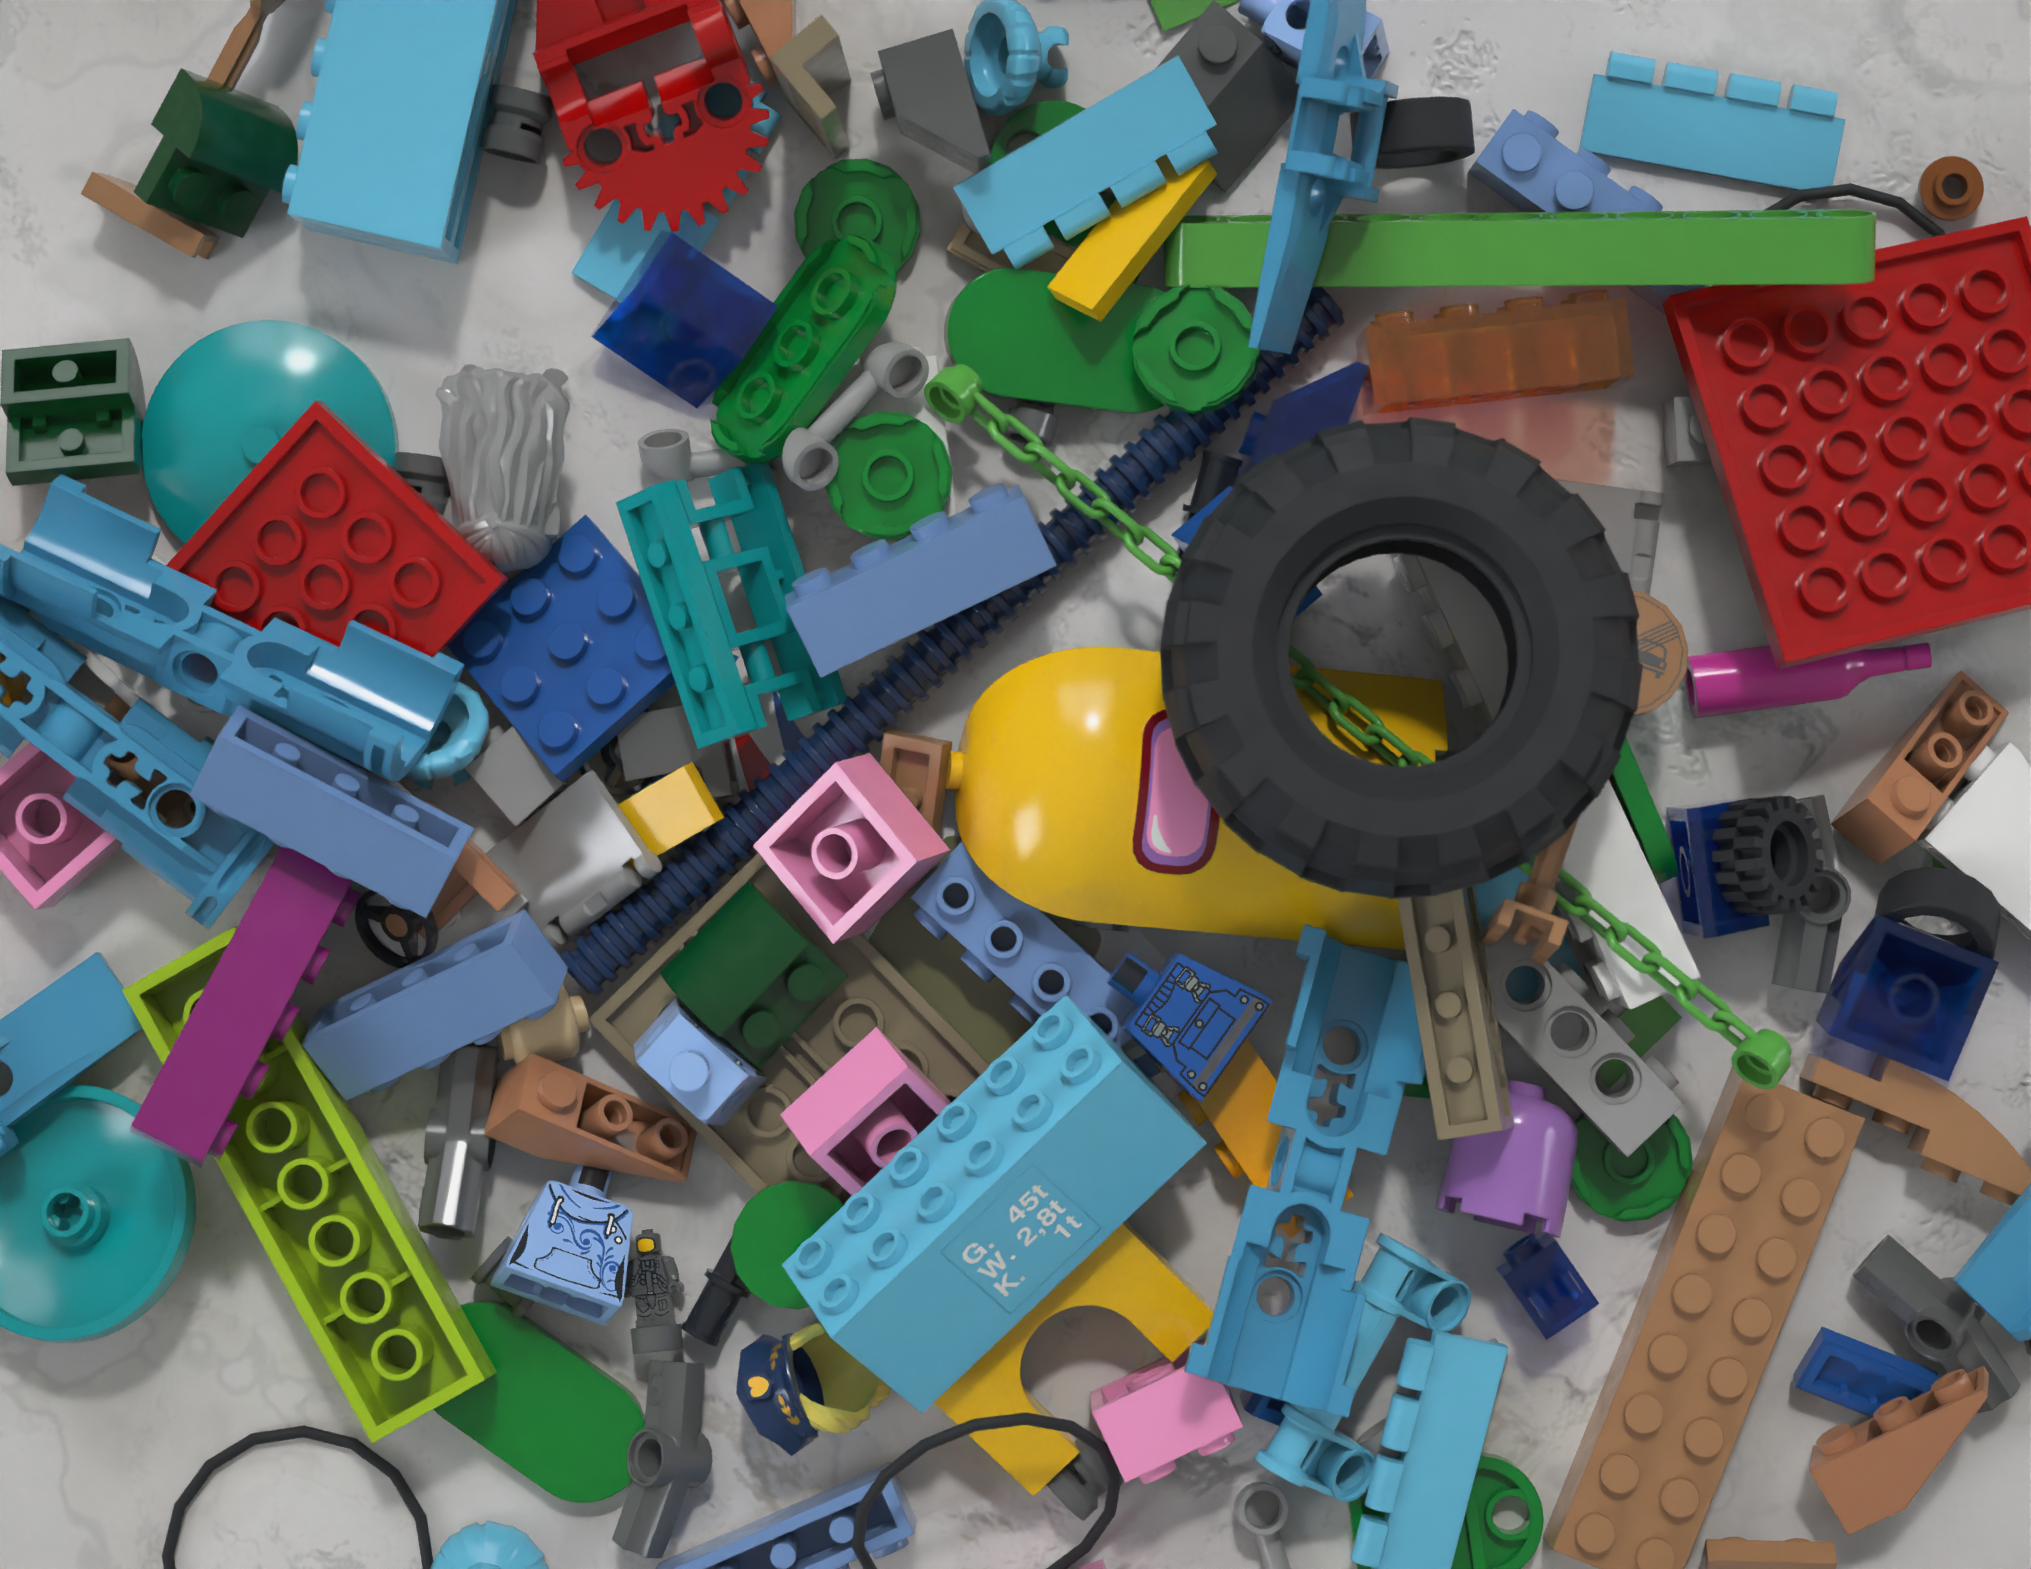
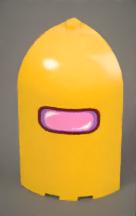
[945,646,1448,950]

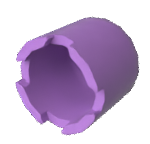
[1435,1080,1578,1238]

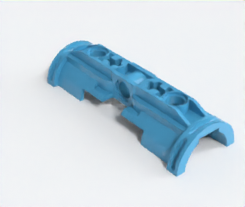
[0,474,465,782]
[0,596,275,930]
[1184,924,1426,1418]

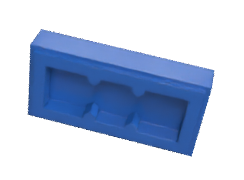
[1793,1327,1939,1418]

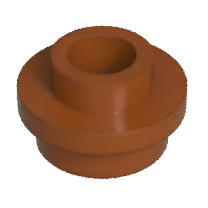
[1918,156,1984,221]

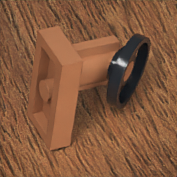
[355,802,524,968]

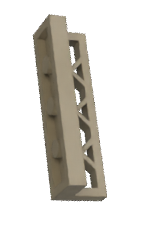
[770,14,851,159]
[1397,885,1515,1141]

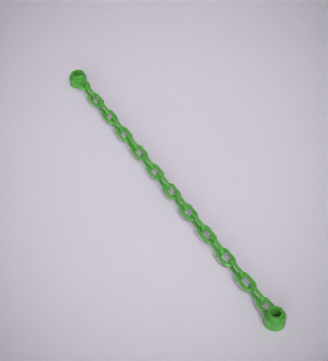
[924,364,1792,1090]

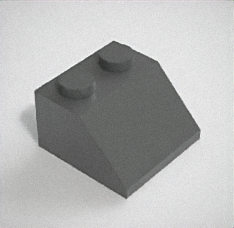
[1156,0,1299,193]
[870,29,991,173]

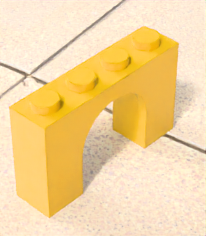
[934,1221,1213,1496]

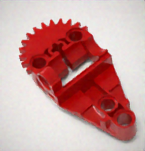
[533,0,770,232]

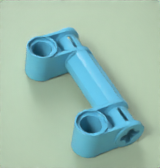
[1254,1233,1471,1502]

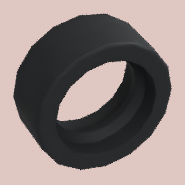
[1350,96,1475,169]
[1872,867,2001,983]

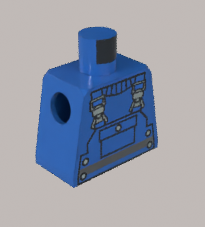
[1106,952,1273,1102]

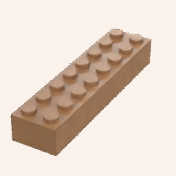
[1543,1066,1866,1569]

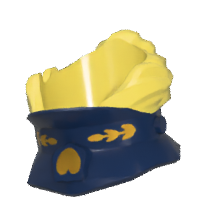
[736,1323,891,1456]

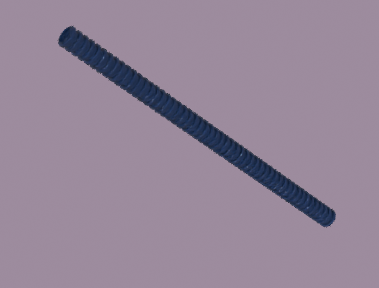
[560,287,1345,996]

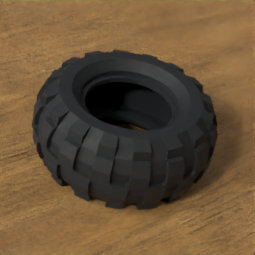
[1160,417,1643,899]

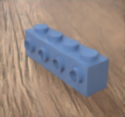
[1468,109,1705,315]
[784,483,1057,678]
[190,705,474,918]
[911,841,1135,1049]
[301,909,568,1101]
[656,1462,917,1569]

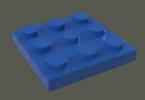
[447,514,675,782]

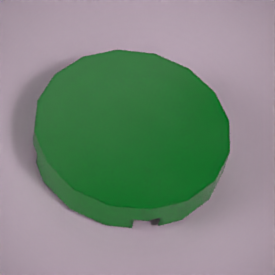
[794,158,921,274]
[1132,285,1261,414]
[825,411,953,541]
[1570,1113,1693,1222]
[730,1179,845,1310]

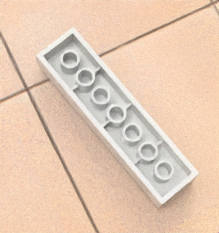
[1393,554,1701,1010]

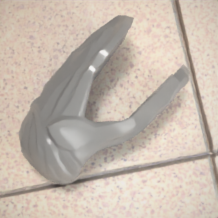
[436,364,570,572]

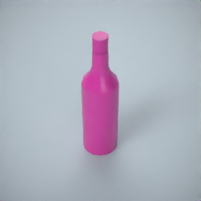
[1685,643,1932,719]

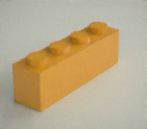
[1154,1039,1354,1239]

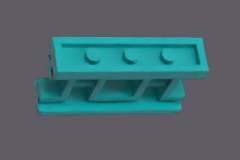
[615,462,846,749]

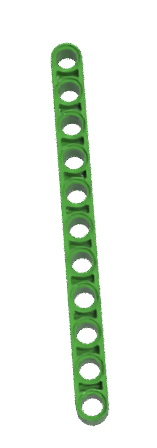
[1164,209,1876,288]

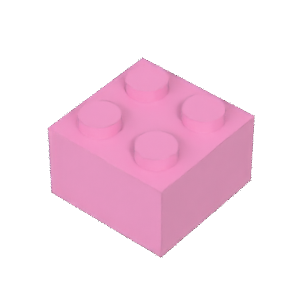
[0,743,123,910]
[753,753,950,944]
[780,1027,951,1196]
[1090,1338,1243,1484]

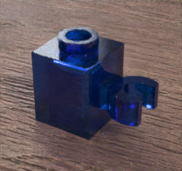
[1496,1233,1599,1340]

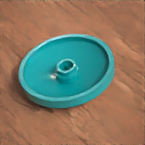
[141,320,399,544]
[0,1085,196,1343]

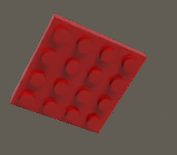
[166,401,509,658]

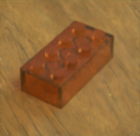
[1356,289,1635,415]

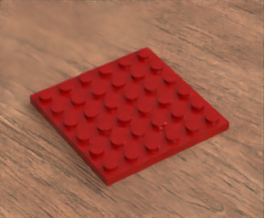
[1662,216,2031,670]

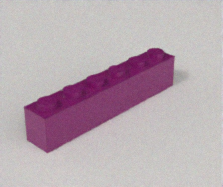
[130,847,361,1168]

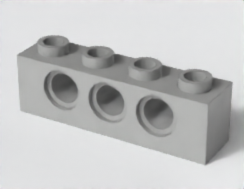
[1482,924,1684,1157]

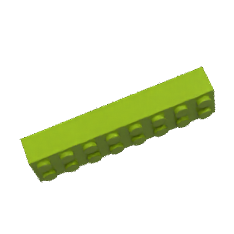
[122,926,497,1444]

